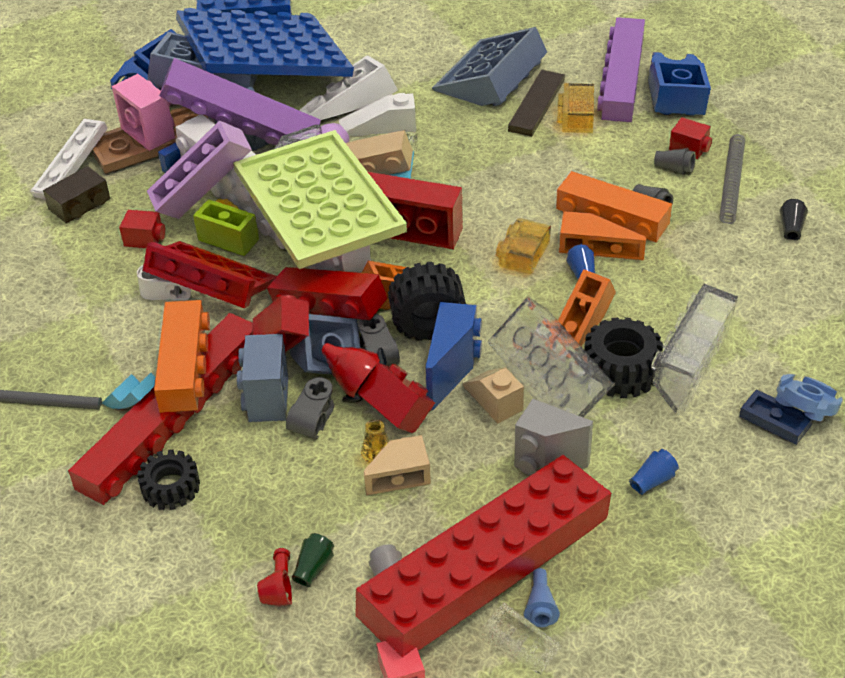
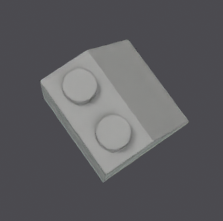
[514,399,593,475]

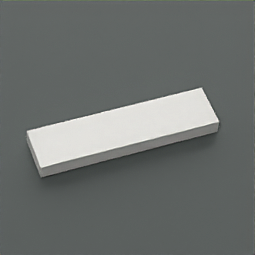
[30,119,108,200]

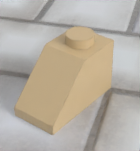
[462,367,524,424]
[363,435,431,495]

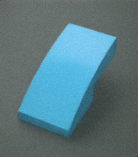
[102,373,156,409]

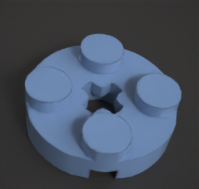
[776,374,843,421]

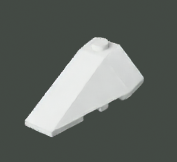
[299,55,398,120]

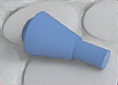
[524,568,560,627]

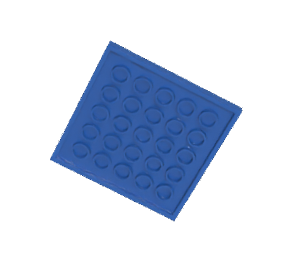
[176,8,354,77]

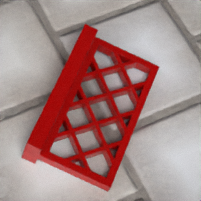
[142,241,277,308]

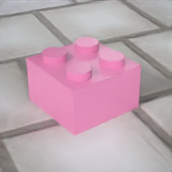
[112,74,175,151]

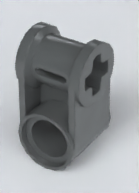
[358,313,400,366]
[286,377,334,439]

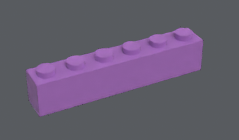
[597,17,645,122]
[159,58,321,147]

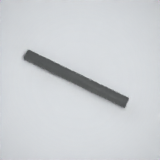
[0,390,102,410]

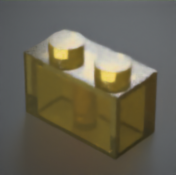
[557,83,594,133]

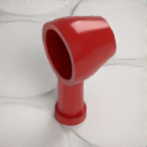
[257,548,292,606]

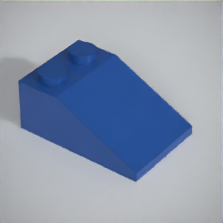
[426,302,482,410]

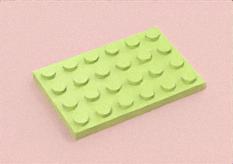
[233,130,407,269]

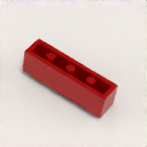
[267,267,388,320]

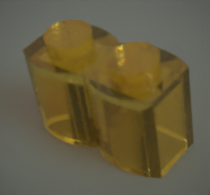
[496,218,551,274]

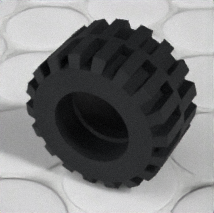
[388,262,466,341]
[583,317,663,398]

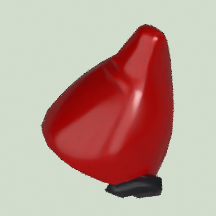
[321,343,387,403]

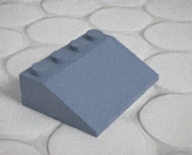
[432,27,547,106]
[147,32,258,88]

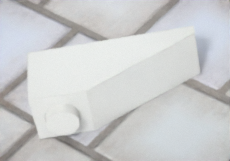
[339,93,416,137]

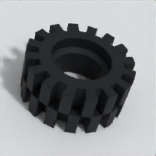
[137,450,200,510]

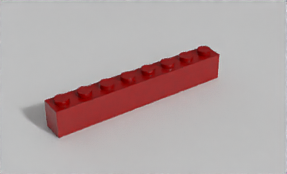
[68,313,253,505]

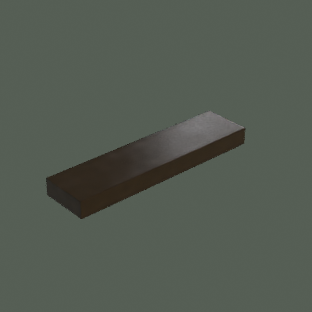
[508,70,565,137]

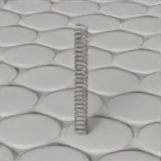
[719,134,745,224]

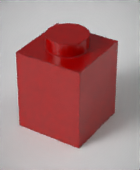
[669,117,712,160]
[119,209,166,248]

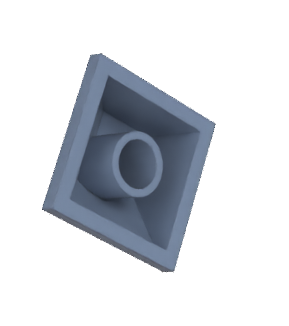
[290,314,360,375]

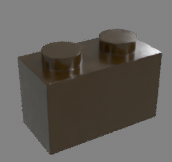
[43,166,110,224]

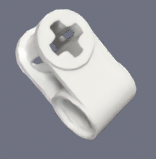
[137,265,192,301]

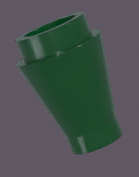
[292,533,335,587]

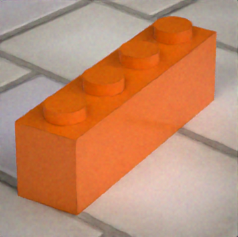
[556,171,672,242]
[154,300,210,412]

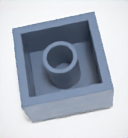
[237,334,289,422]

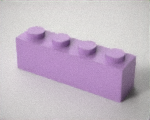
[147,120,252,219]

